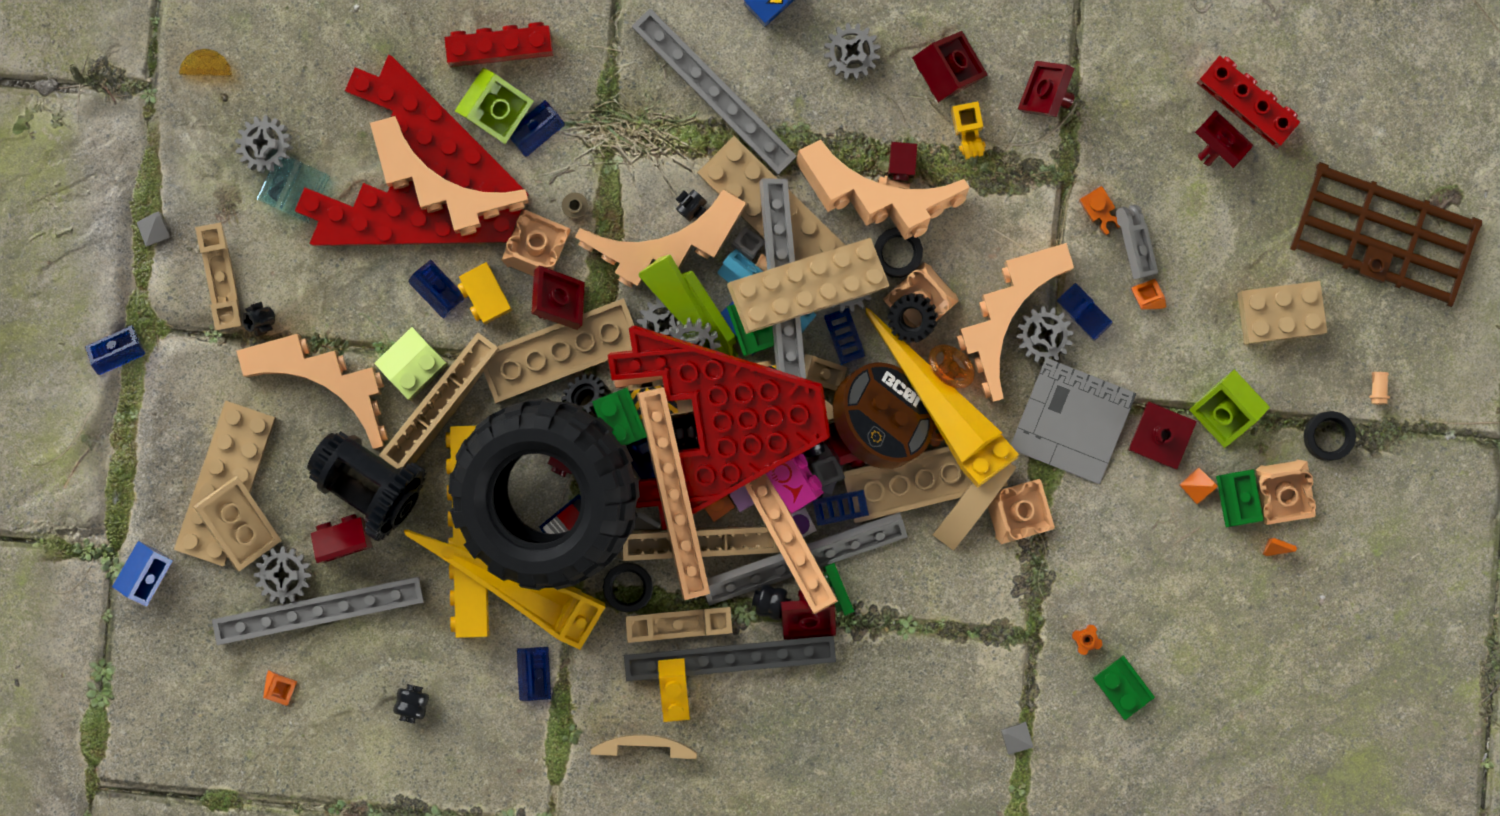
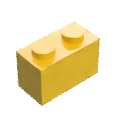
[458,262,512,325]
[658,658,690,722]

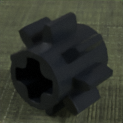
[676,189,707,222]
[242,302,275,336]

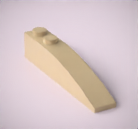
[379,332,499,469]
[618,526,779,561]

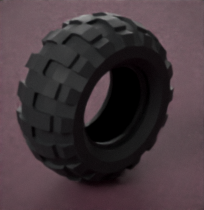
[448,398,640,590]

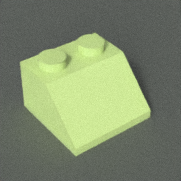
[374,327,449,401]

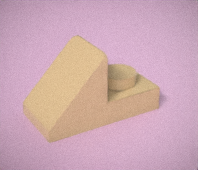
[804,354,847,392]

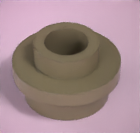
[562,192,588,219]

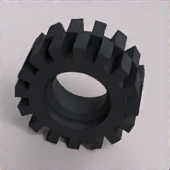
[887,293,938,343]
[561,374,611,418]

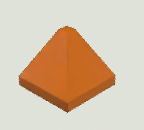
[1131,278,1166,310]
[1179,467,1218,504]
[1262,538,1297,556]
[263,670,297,706]

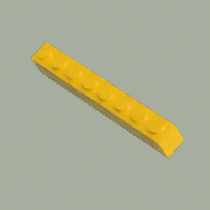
[445,426,489,638]

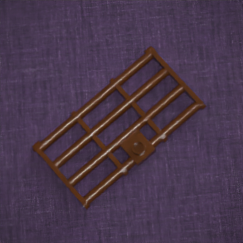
[1290,162,1482,307]

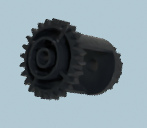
[307,431,426,542]

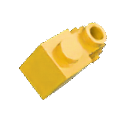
[951,101,986,159]

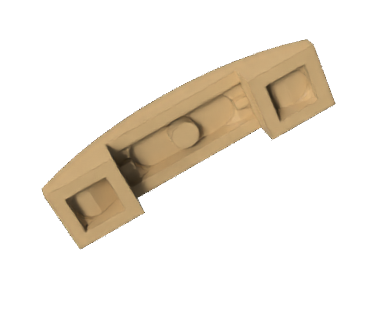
[195,222,242,331]
[933,463,1016,551]
[625,607,733,643]
[591,734,697,759]

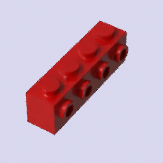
[444,22,553,67]
[1197,55,1300,149]

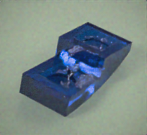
[1057,283,1113,341]

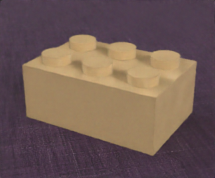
[1237,281,1327,345]

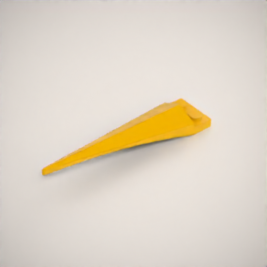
[865,308,1019,488]
[404,529,605,650]

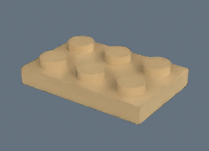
[193,476,282,571]

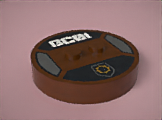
[833,362,934,469]

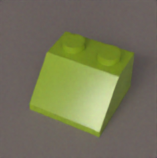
[455,67,534,144]
[1189,369,1270,448]

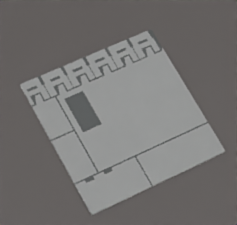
[1011,358,1136,484]

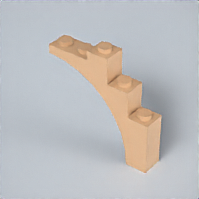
[370,116,529,236]
[796,140,970,240]
[575,190,748,288]
[956,243,1074,403]
[236,334,388,450]

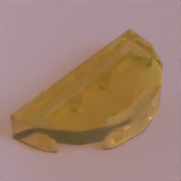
[179,49,232,77]

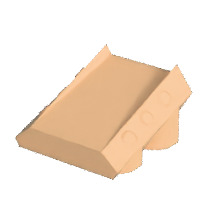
[501,210,571,276]
[883,262,959,328]
[1256,459,1316,525]
[988,479,1055,544]

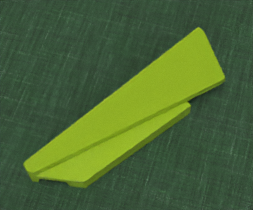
[639,255,738,357]

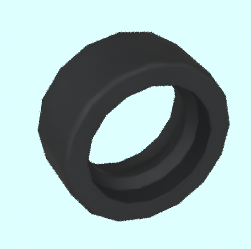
[874,227,923,278]
[1303,411,1356,461]
[603,562,653,613]

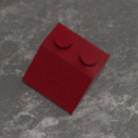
[912,31,988,102]
[310,514,373,563]

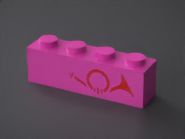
[766,453,824,514]

